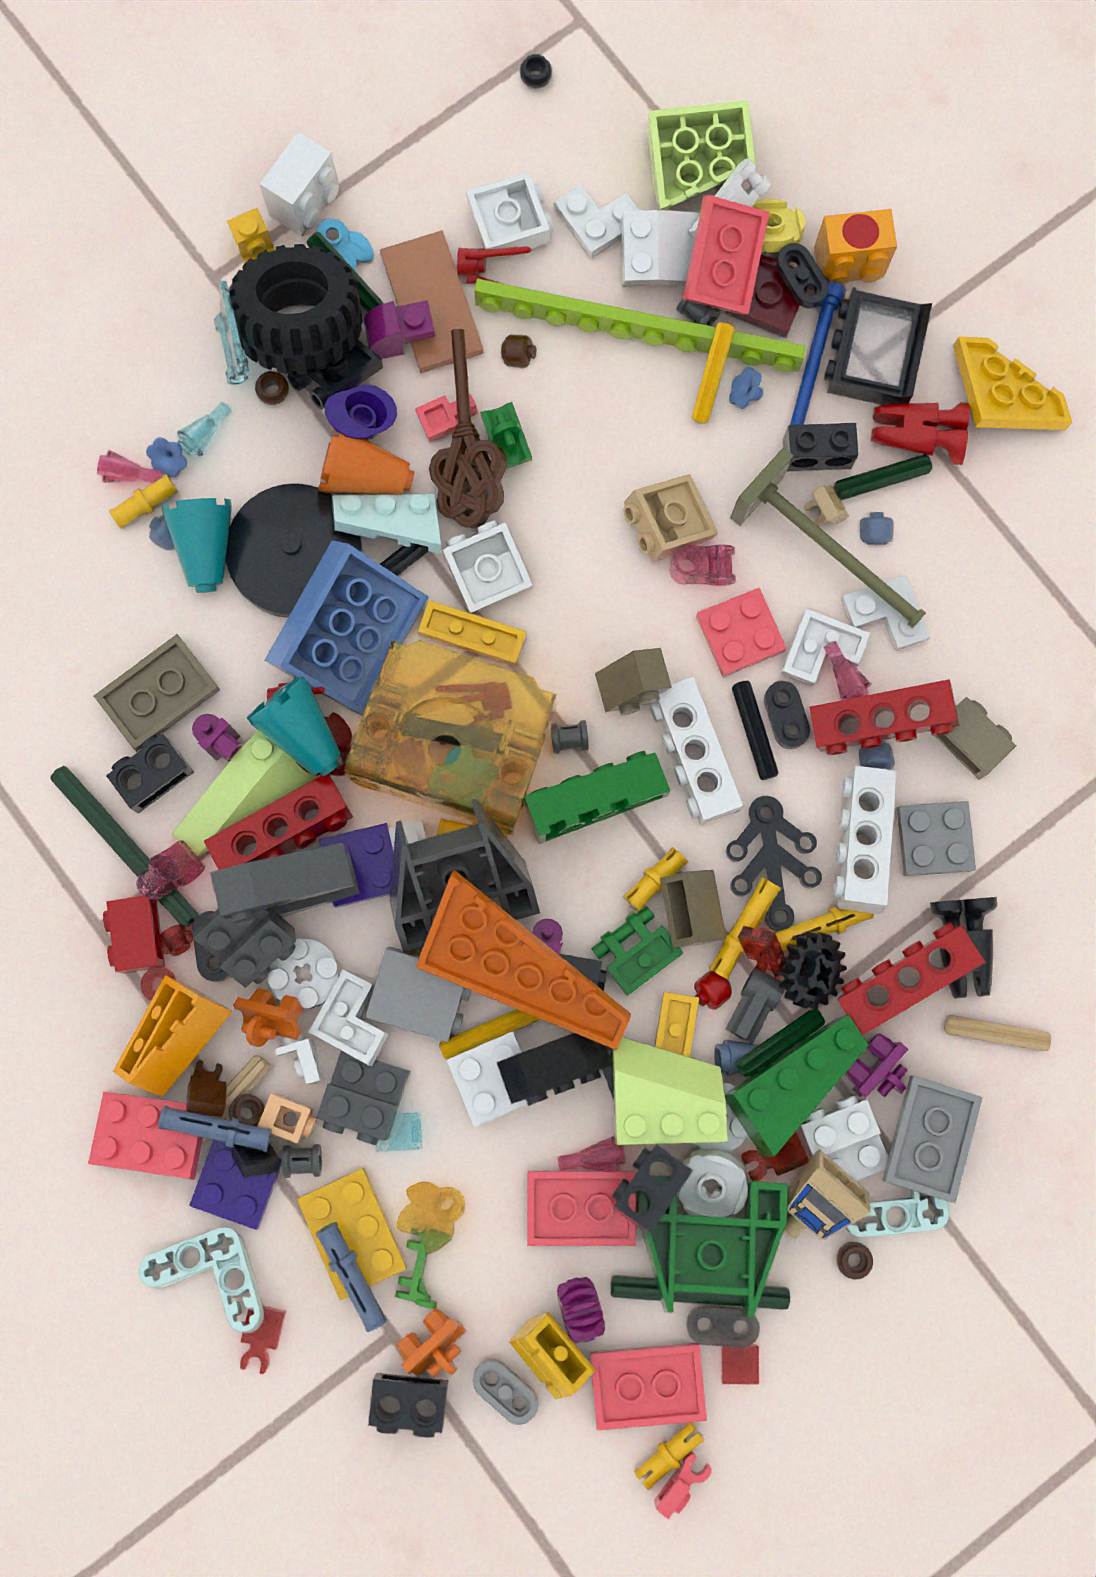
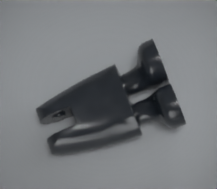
[930,897,998,999]

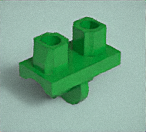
[480,402,532,469]

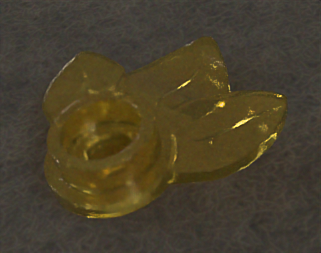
[396,1182,465,1253]

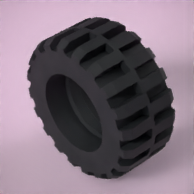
[228,244,363,374]

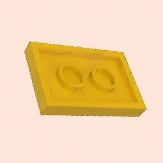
[297,1168,407,1300]

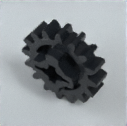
[777,931,847,1010]

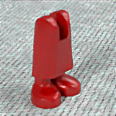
[871,402,970,465]

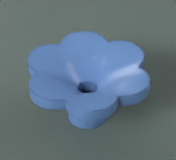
[729,367,763,409]
[146,437,187,477]

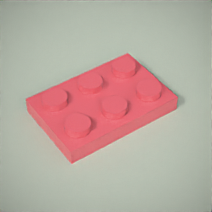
[683,195,770,315]
[88,1092,207,1180]
[527,1171,636,1246]
[590,1342,707,1431]

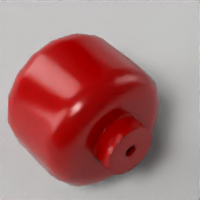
[694,971,732,1010]

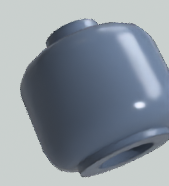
[860,512,894,545]
[149,515,175,550]
[859,741,895,770]

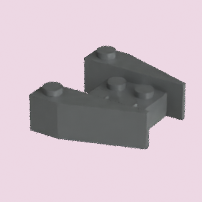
[390,799,540,953]
[210,843,360,923]

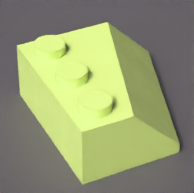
[647,100,755,210]
[612,1037,728,1145]

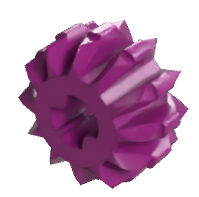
[557,1277,605,1343]

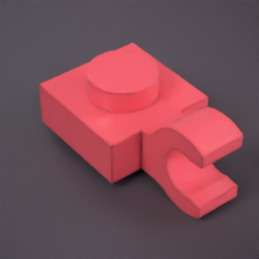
[415,394,478,442]
[654,1451,712,1519]

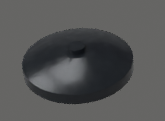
[226,483,362,618]

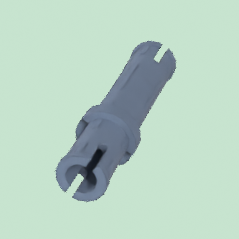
[158,1105,272,1152]
[315,1222,387,1332]

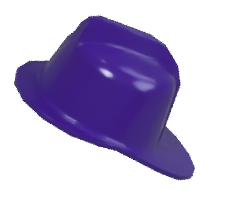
[324,384,397,440]

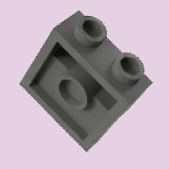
[193,908,296,988]
[316,1050,410,1145]

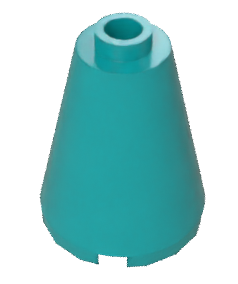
[162,498,232,593]
[246,676,341,776]

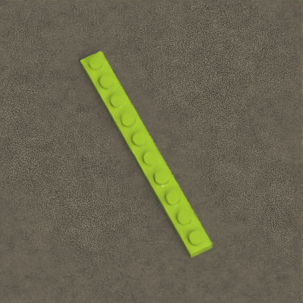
[474,279,806,372]

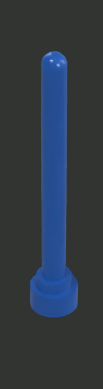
[790,281,846,425]

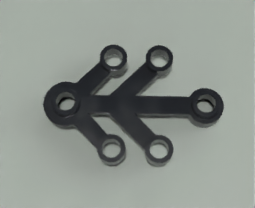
[725,796,822,931]

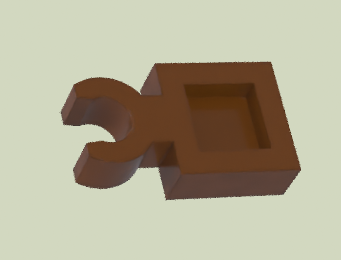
[186,1060,227,1117]

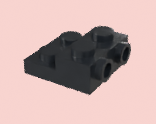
[288,340,383,410]

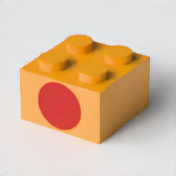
[813,209,897,285]

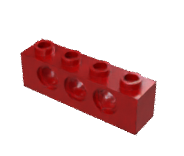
[809,679,960,755]
[204,773,353,870]
[837,922,985,1036]

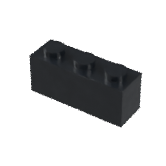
[496,1033,612,1106]

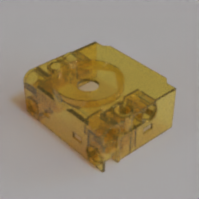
[345,640,557,836]

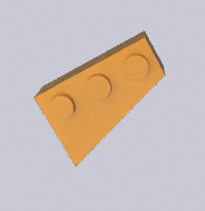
[113,975,233,1097]

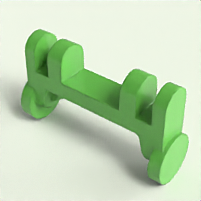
[395,1227,452,1309]

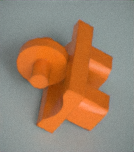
[233,988,303,1047]
[397,1309,467,1377]

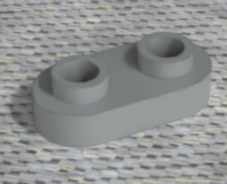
[473,1359,538,1425]

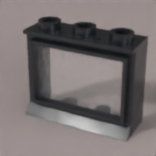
[824,287,932,405]

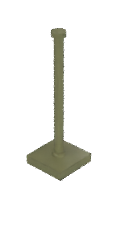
[730,447,926,628]

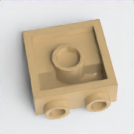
[623,474,718,562]

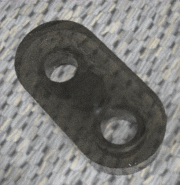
[686,1305,760,1347]

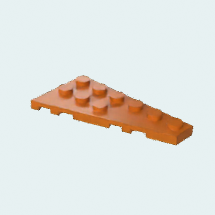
[416,870,631,1050]

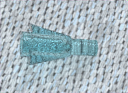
[177,402,231,456]

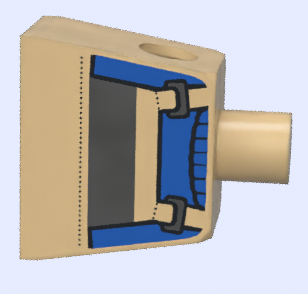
[784,1149,871,1240]

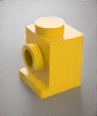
[227,208,275,263]

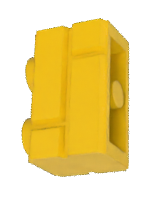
[509,1312,595,1399]

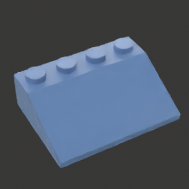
[264,541,428,715]

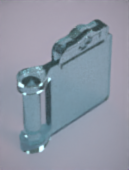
[214,280,250,385]

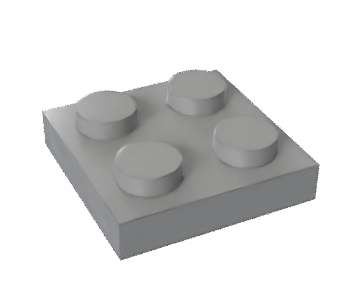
[897,801,976,876]

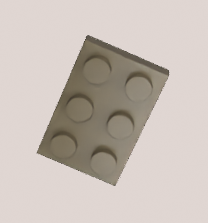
[94,634,220,752]

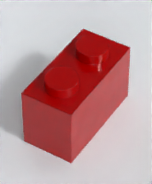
[103,895,165,974]

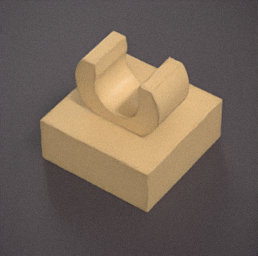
[804,485,849,526]

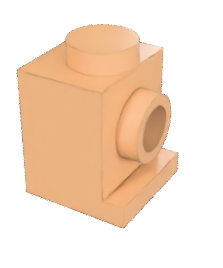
[258,1093,317,1144]

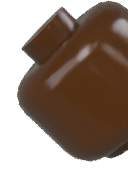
[501,334,537,368]

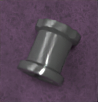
[676,298,721,326]
[551,720,589,754]
[282,1144,322,1178]

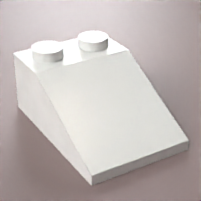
[621,210,700,286]

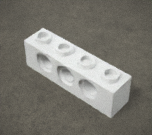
[649,677,743,824]
[833,765,897,914]

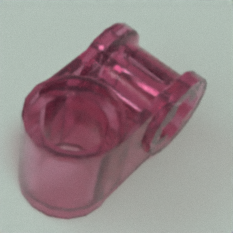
[669,544,736,586]
[136,840,206,900]

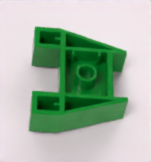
[637,1175,788,1318]

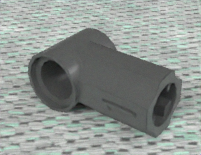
[725,967,785,1044]

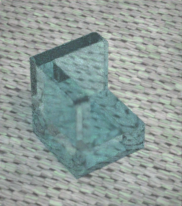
[376,1112,423,1152]

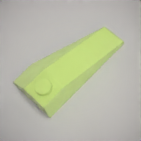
[172,730,318,857]

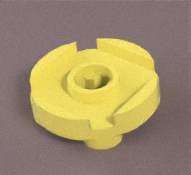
[752,199,805,253]

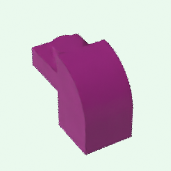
[363,300,435,359]

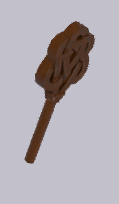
[429,329,507,529]

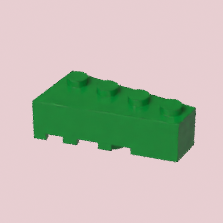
[524,751,670,844]
[725,1015,868,1157]

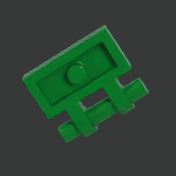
[591,906,683,996]

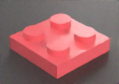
[696,587,787,677]

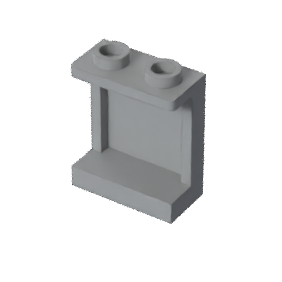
[365,946,471,1042]

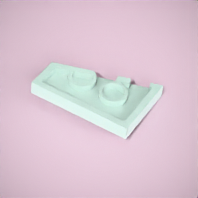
[332,494,441,554]

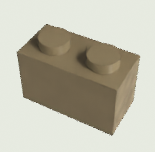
[595,648,672,715]
[930,697,1016,780]
[660,870,726,948]

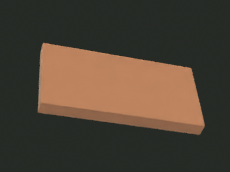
[380,230,484,373]

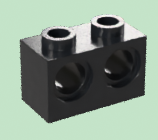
[783,423,858,471]
[106,734,194,814]
[611,1144,693,1235]
[368,1373,449,1438]

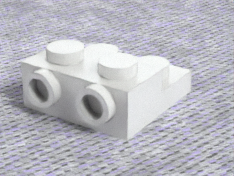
[466,172,554,250]
[441,520,533,613]
[798,1095,888,1181]

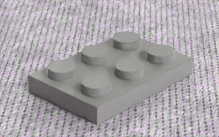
[882,1076,983,1203]

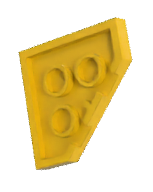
[953,337,1072,430]

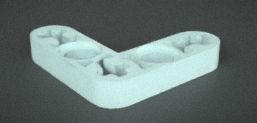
[846,1190,949,1237]
[138,1227,264,1333]

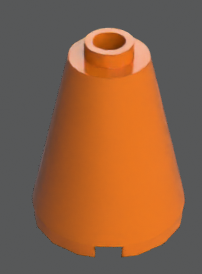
[318,428,415,495]

